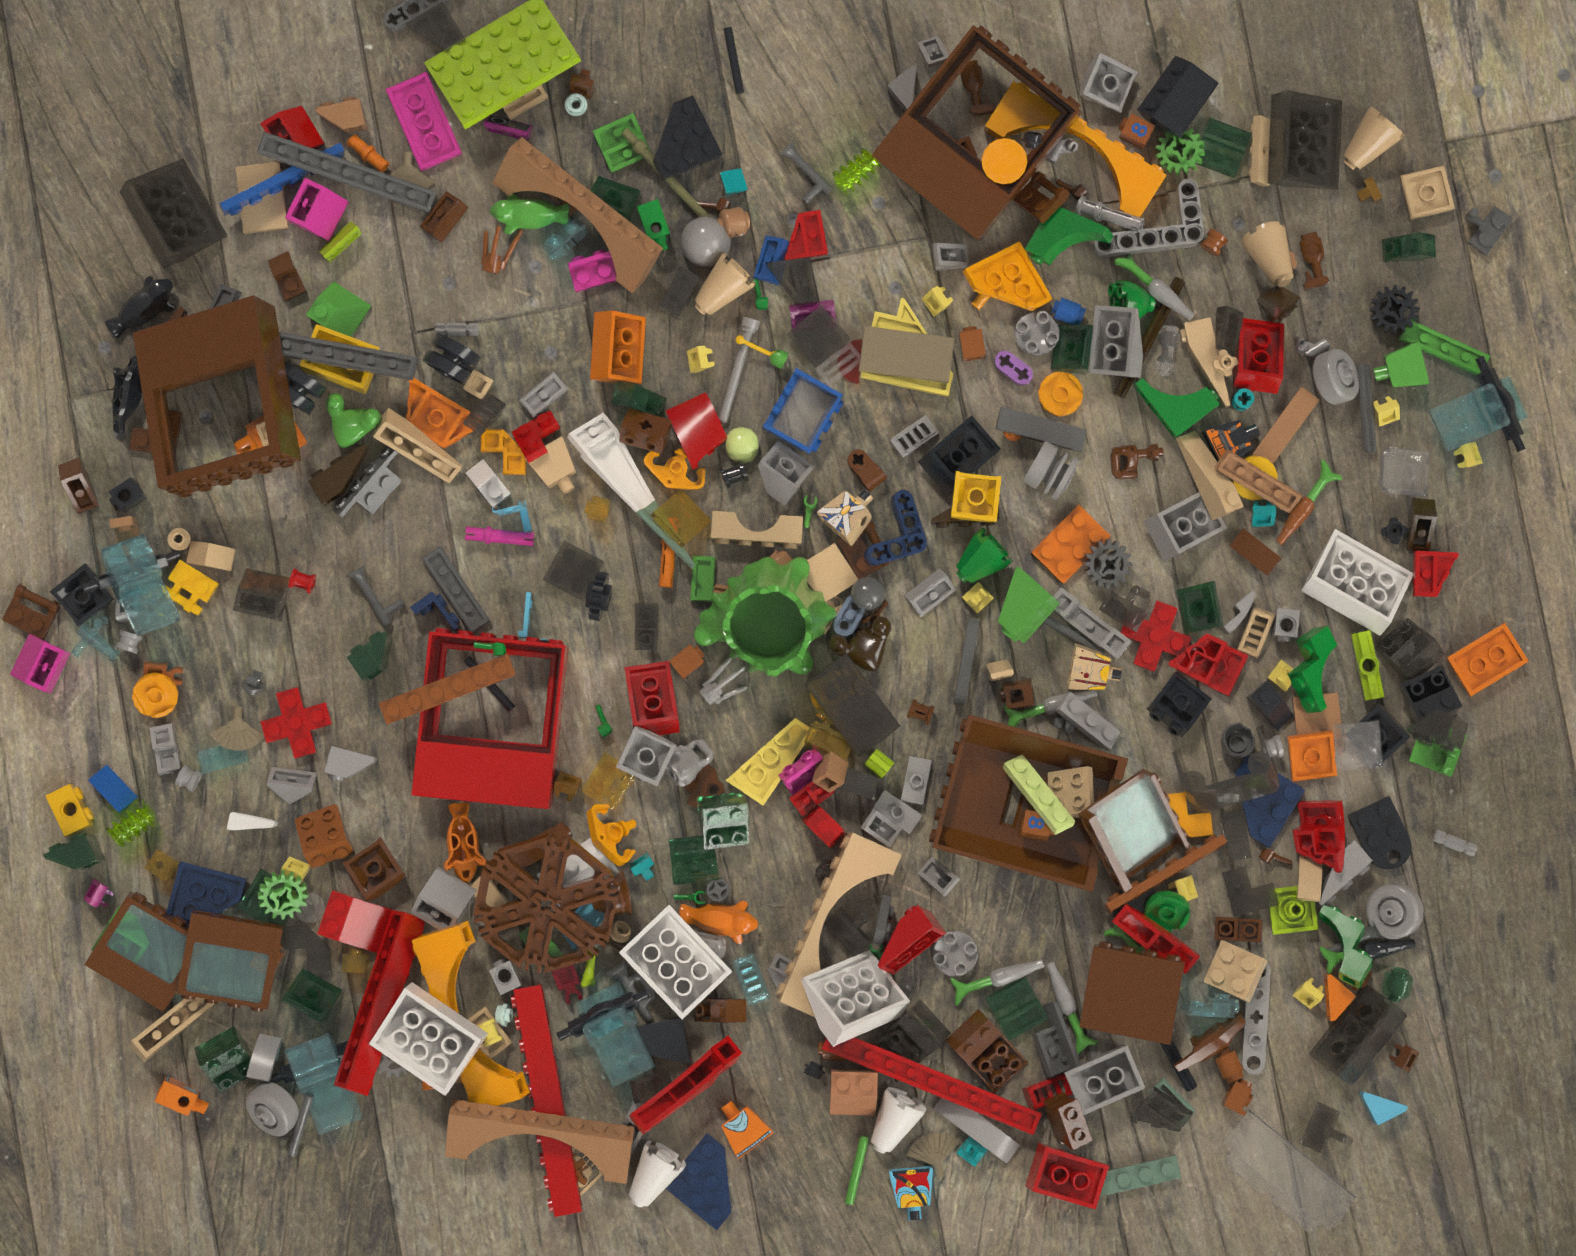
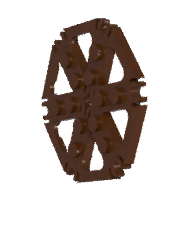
[473,833,619,974]

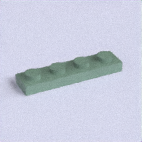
[1100,1155,1181,1197]

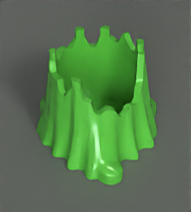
[694,557,836,676]

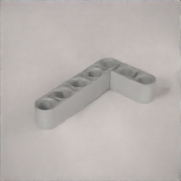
[1093,179,1204,258]

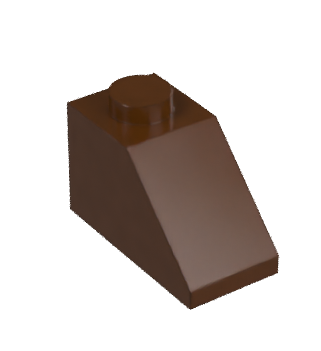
[58,458,99,514]

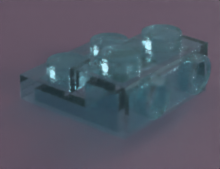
[1183,992,1239,1018]

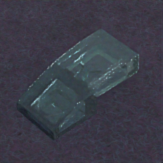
[196,746,249,774]

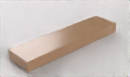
[1251,386,1320,463]
[1214,449,1303,514]

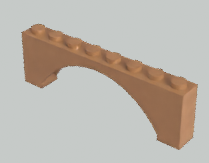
[492,137,663,293]
[445,1100,635,1184]

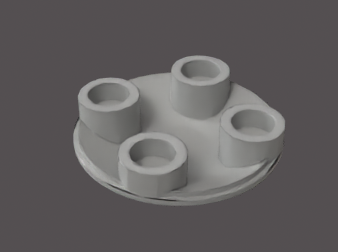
[1014,311,1059,355]
[932,931,978,977]

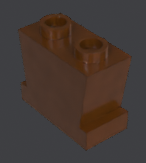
[1043,1092,1093,1150]

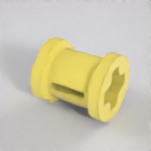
[477,1018,503,1047]

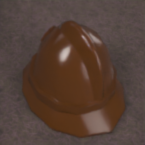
[592,870,633,915]

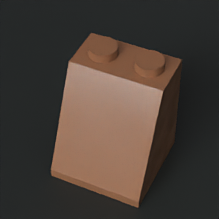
[829,1068,878,1116]

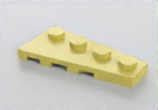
[726,718,814,806]

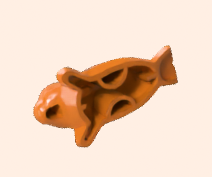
[443,802,487,883]
[679,901,758,944]

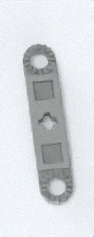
[1241,963,1271,1074]

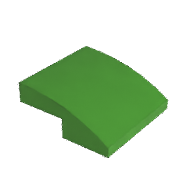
[592,113,651,173]

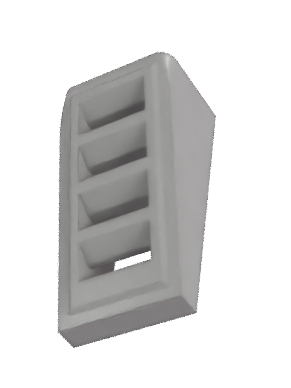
[889,415,939,460]

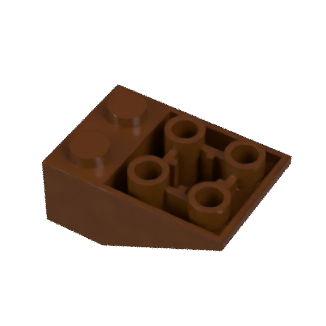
[946,1009,1028,1093]

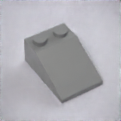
[1088,305,1143,378]
[1143,492,1227,561]
[1064,1045,1145,1115]

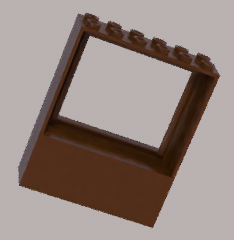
[872,25,1082,241]
[133,295,301,498]

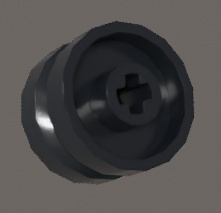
[422,333,481,385]
[284,362,327,415]

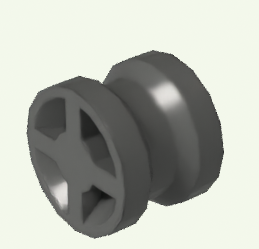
[706,878,730,901]

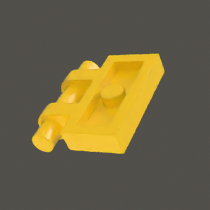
[160,560,219,616]

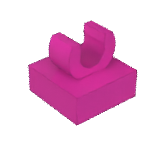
[83,879,114,907]

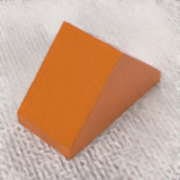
[1323,974,1356,1021]

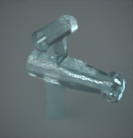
[71,616,120,662]

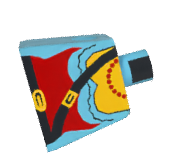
[889,1166,933,1220]

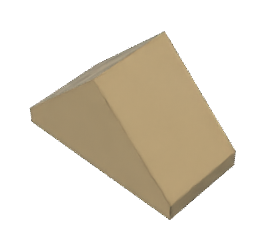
[187,541,236,571]

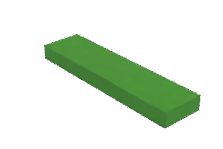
[1398,320,1490,376]

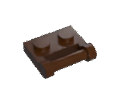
[1013,171,1069,223]
[837,522,894,580]
[2,584,61,640]

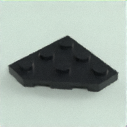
[653,95,723,181]

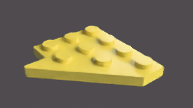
[860,298,953,397]

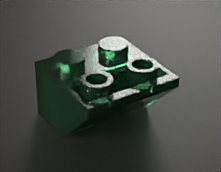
[347,631,393,682]
[697,792,749,850]
[43,833,106,870]
[194,1026,252,1093]

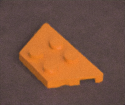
[406,378,486,449]

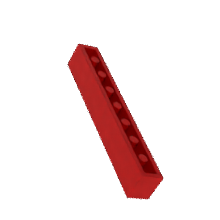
[334,910,425,1096]

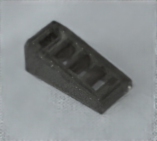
[1215,306,1244,356]
[463,393,506,436]

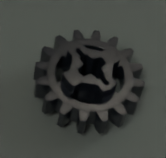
[1370,285,1420,335]
[585,571,612,621]

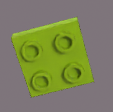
[1266,886,1318,935]

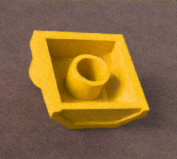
[951,471,1001,522]

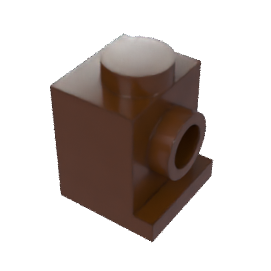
[1000,678,1035,709]

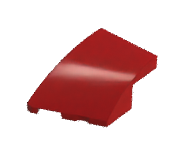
[666,392,727,470]
[1168,633,1249,697]
[1292,800,1345,873]

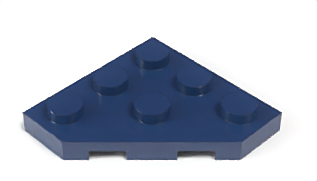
[1234,755,1305,848]
[162,861,247,932]
[665,1133,731,1230]

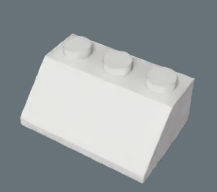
[537,838,619,906]

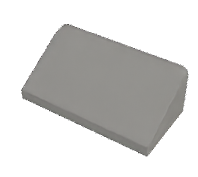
[905,569,957,617]

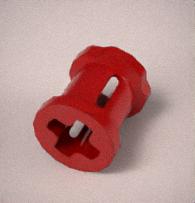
[288,568,317,594]

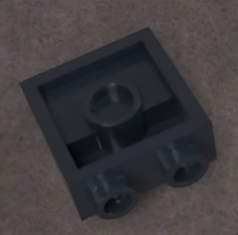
[1147,671,1212,737]

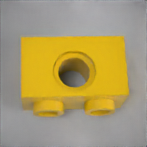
[45,784,94,837]

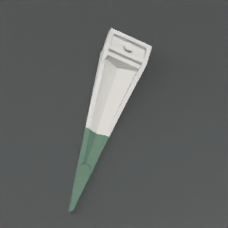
[567,413,695,569]

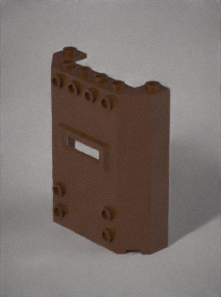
[929,715,1128,892]

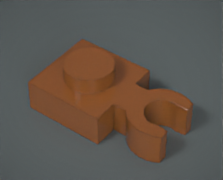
[143,661,183,685]

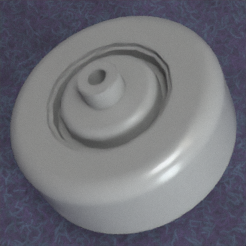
[1313,349,1359,405]
[1366,883,1424,939]
[246,1082,299,1136]

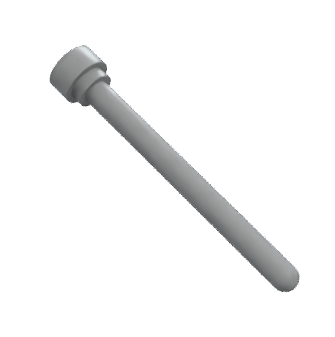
[719,317,760,423]

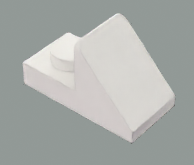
[466,459,511,508]

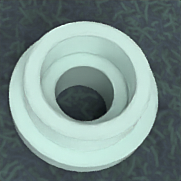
[565,94,587,116]
[495,1003,513,1026]

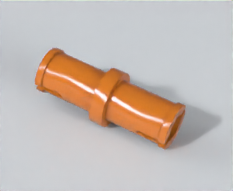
[347,134,390,173]

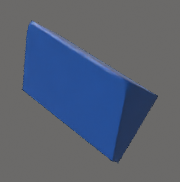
[753,235,790,285]
[88,765,138,813]

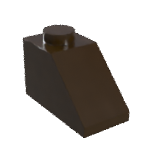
[1406,498,1437,551]

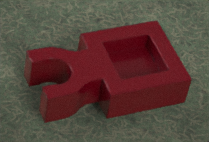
[552,965,583,1005]

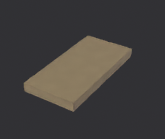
[859,326,954,384]

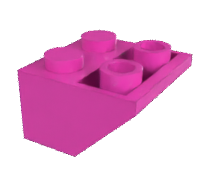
[285,178,349,242]
[10,634,71,694]

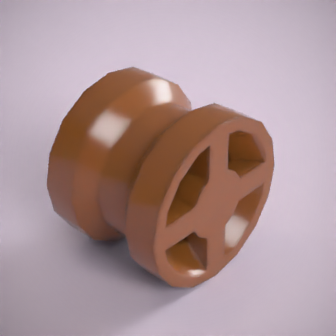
[1200,229,1228,256]

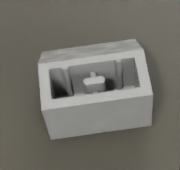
[410,867,477,930]

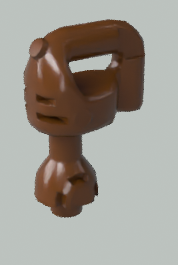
[1110,443,1163,479]

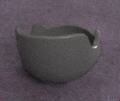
[850,577,885,611]
[1220,722,1255,759]

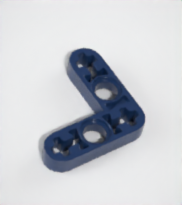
[864,490,927,566]

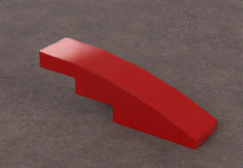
[1112,903,1200,975]

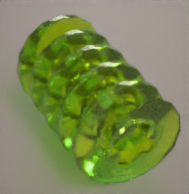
[832,148,882,197]
[105,799,156,847]

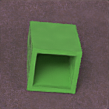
[998,566,1060,643]

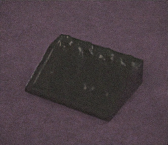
[1268,90,1342,190]
[119,158,227,269]

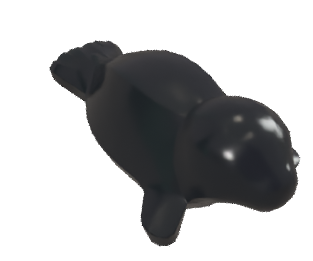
[105,276,175,338]
[112,356,142,434]

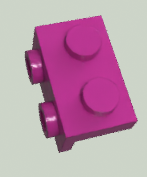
[778,748,823,795]

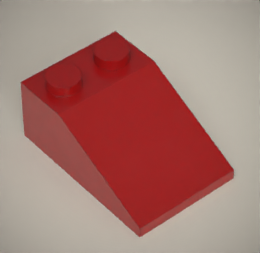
[1233,317,1284,394]
[624,661,680,735]
[317,890,393,953]
[877,905,946,975]
[1025,1142,1109,1210]

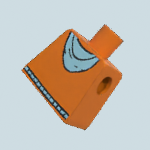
[154,1075,209,1116]
[721,1100,774,1159]

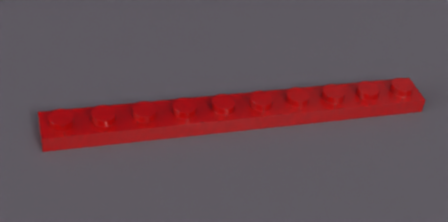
[821,1037,1042,1135]

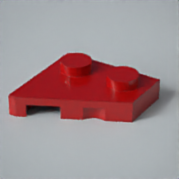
[785,210,828,262]
[1412,551,1459,597]

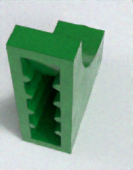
[1025,207,1114,266]
[1133,378,1220,440]

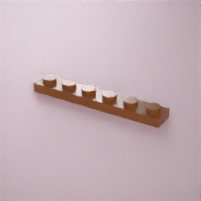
[379,654,516,725]
[1104,834,1227,914]

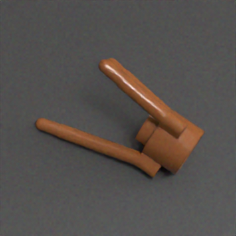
[481,226,523,274]

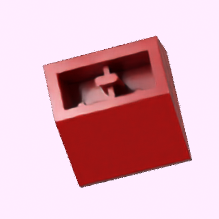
[260,106,325,167]

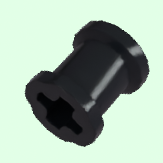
[720,462,748,488]

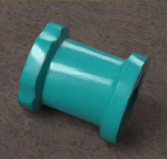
[1231,388,1255,412]

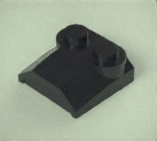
[50,563,115,627]
[1345,703,1410,768]

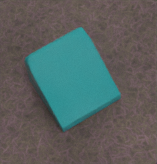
[720,168,748,196]

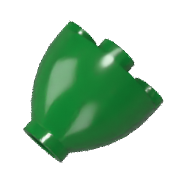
[1108,280,1155,319]

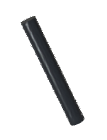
[723,27,744,95]
[464,656,515,712]

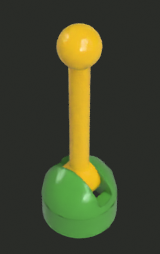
[735,335,788,369]

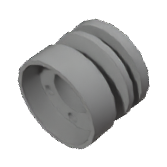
[1022,441,1079,500]

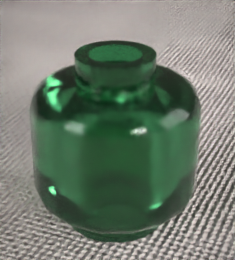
[1381,967,1413,1002]

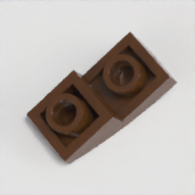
[1229,528,1282,576]
[1214,917,1263,942]

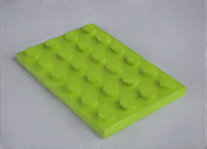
[424,0,581,130]

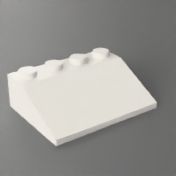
[1301,529,1413,636]
[619,905,732,1019]
[801,950,910,1046]
[369,982,488,1096]

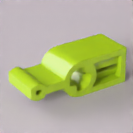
[864,749,895,779]

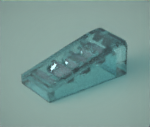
[732,953,771,1006]

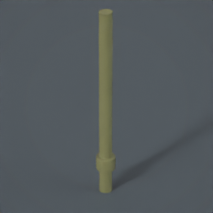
[621,128,711,217]

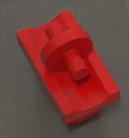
[789,781,835,817]

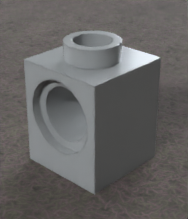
[1271,608,1300,642]
[489,958,523,995]

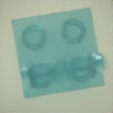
[542,219,588,261]

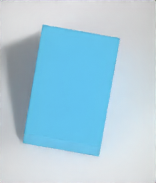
[1359,1090,1408,1125]

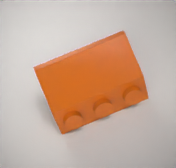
[590,310,646,384]

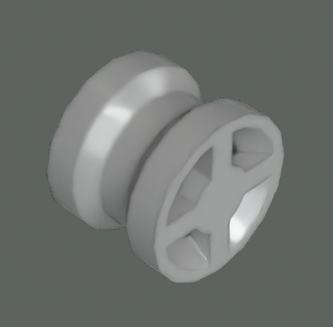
[115,630,142,654]
[1260,735,1284,761]
[175,765,202,793]

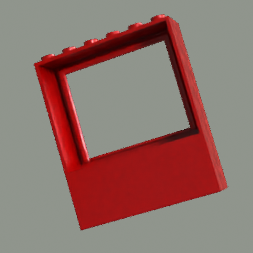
[411,628,569,810]

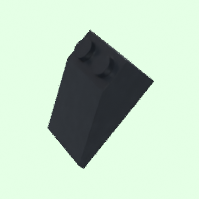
[918,415,1001,496]

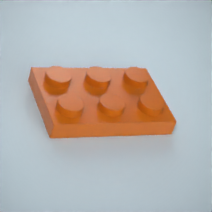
[1031,505,1111,584]
[1446,623,1529,697]

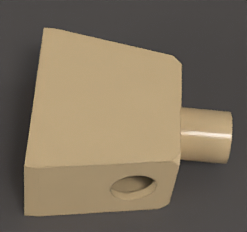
[525,436,576,494]

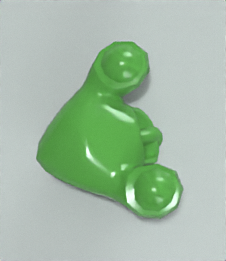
[326,393,382,448]

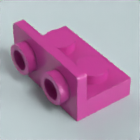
[567,249,617,293]

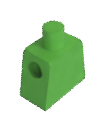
[1373,341,1430,387]

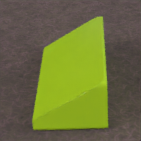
[319,221,362,263]

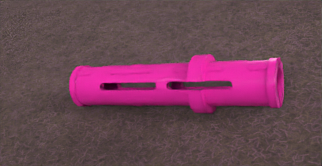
[465,526,534,547]

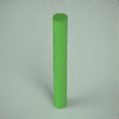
[845,1135,869,1205]

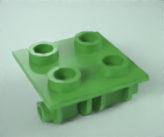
[1409,722,1467,777]

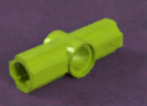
[1350,630,1385,701]

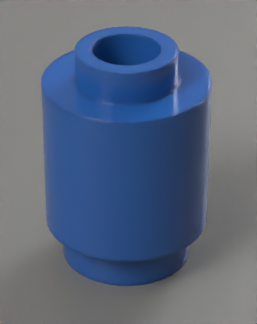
[1051,297,1086,326]

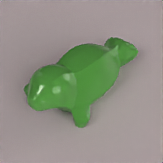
[490,193,569,234]

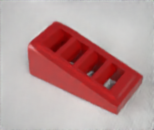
[1022,1073,1073,1110]

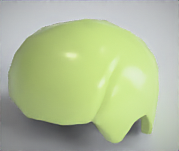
[725,427,759,464]

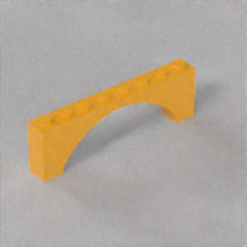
[984,81,1166,217]
[412,921,530,1106]

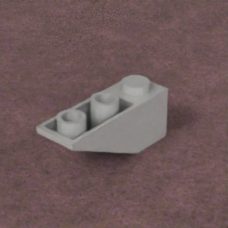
[1316,840,1373,906]

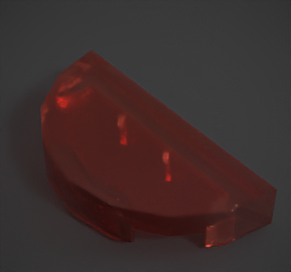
[838,339,862,385]

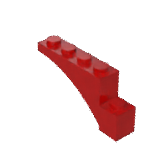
[629,1035,742,1134]

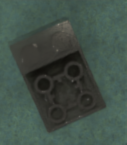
[871,999,951,1082]

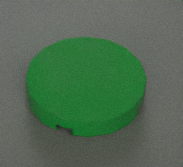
[1144,891,1191,932]

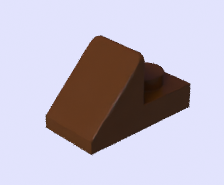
[268,251,307,301]

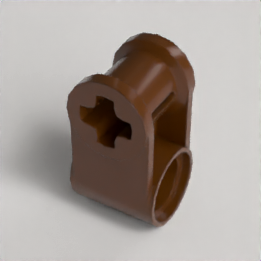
[847,449,887,492]

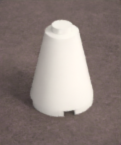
[871,1087,926,1154]
[629,1141,686,1207]

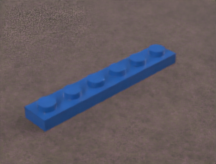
[220,143,345,216]

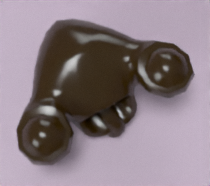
[828,616,891,672]

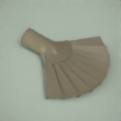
[388,152,434,188]
[209,706,264,751]
[906,1133,960,1178]

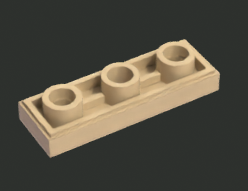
[1249,115,1272,187]

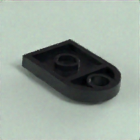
[1347,796,1412,869]

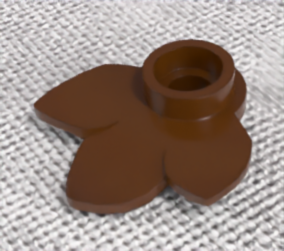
[683,764,724,807]

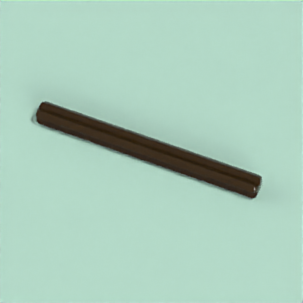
[1114,277,1185,398]

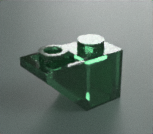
[1382,232,1436,262]
[611,381,667,417]

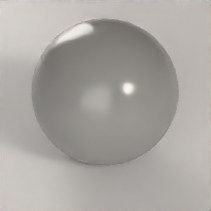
[680,217,731,267]

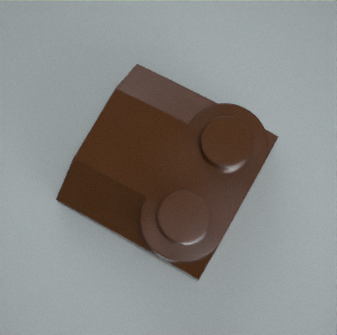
[343,837,405,901]

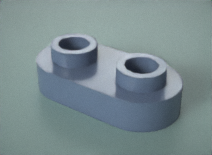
[833,595,866,637]

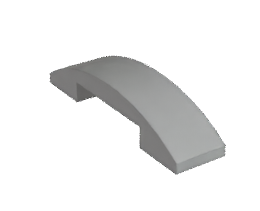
[1053,587,1132,660]
[934,1098,1020,1163]

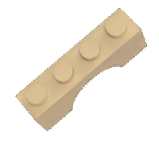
[711,511,803,549]

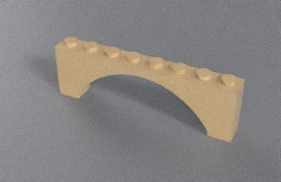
[775,833,901,1018]

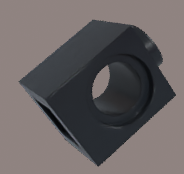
[108,477,147,513]

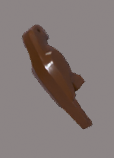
[1174,1011,1246,1072]

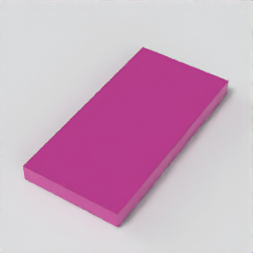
[386,72,462,172]

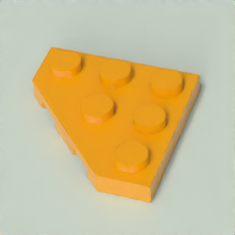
[962,241,1053,311]

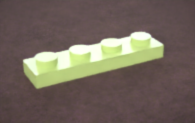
[1003,754,1075,835]

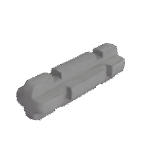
[435,323,479,336]
[1433,830,1477,856]

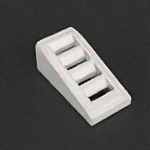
[227,812,278,830]

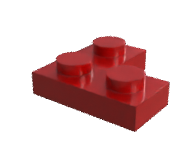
[511,410,560,463]

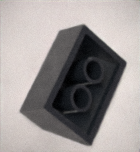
[1137,56,1219,138]

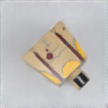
[1067,643,1122,690]

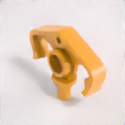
[644,446,706,490]
[587,804,637,866]

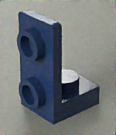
[410,592,461,632]

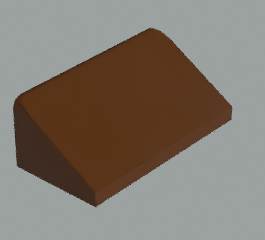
[420,191,468,242]

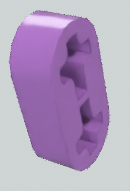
[994,351,1033,386]

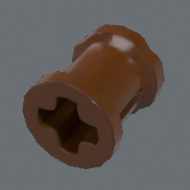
[907,699,935,725]

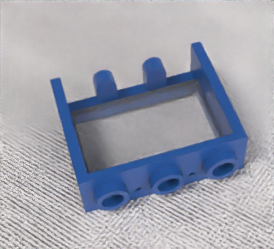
[762,368,844,455]

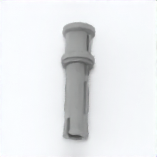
[1075,196,1144,232]

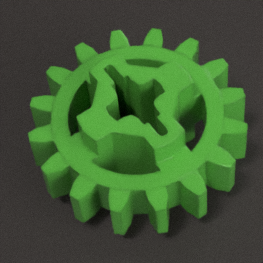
[1156,128,1205,176]
[258,870,308,920]

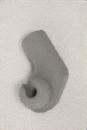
[1046,138,1078,164]
[1296,338,1330,358]

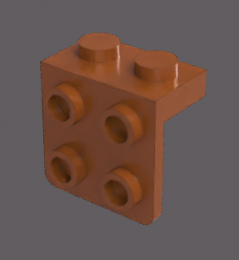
[295,804,354,868]

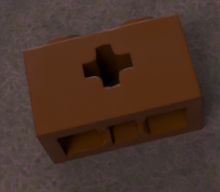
[619,408,672,454]

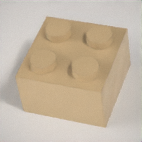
[1203,940,1268,1003]

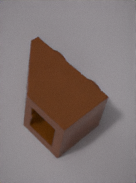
[694,998,746,1023]

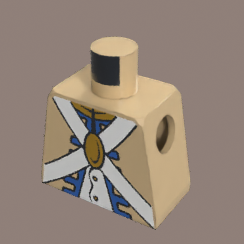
[817,489,873,546]

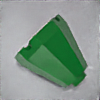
[956,527,1013,583]

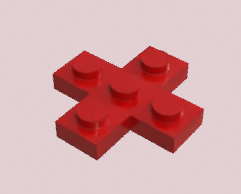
[1120,600,1191,672]
[260,687,333,759]

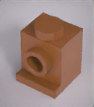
[1221,1078,1253,1116]

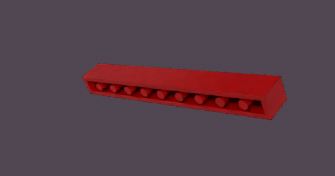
[511,984,583,1217]

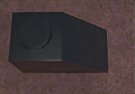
[1246,681,1294,731]

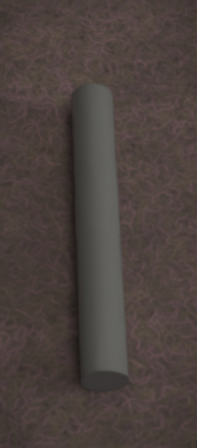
[1043,616,1105,653]
[288,1093,314,1156]

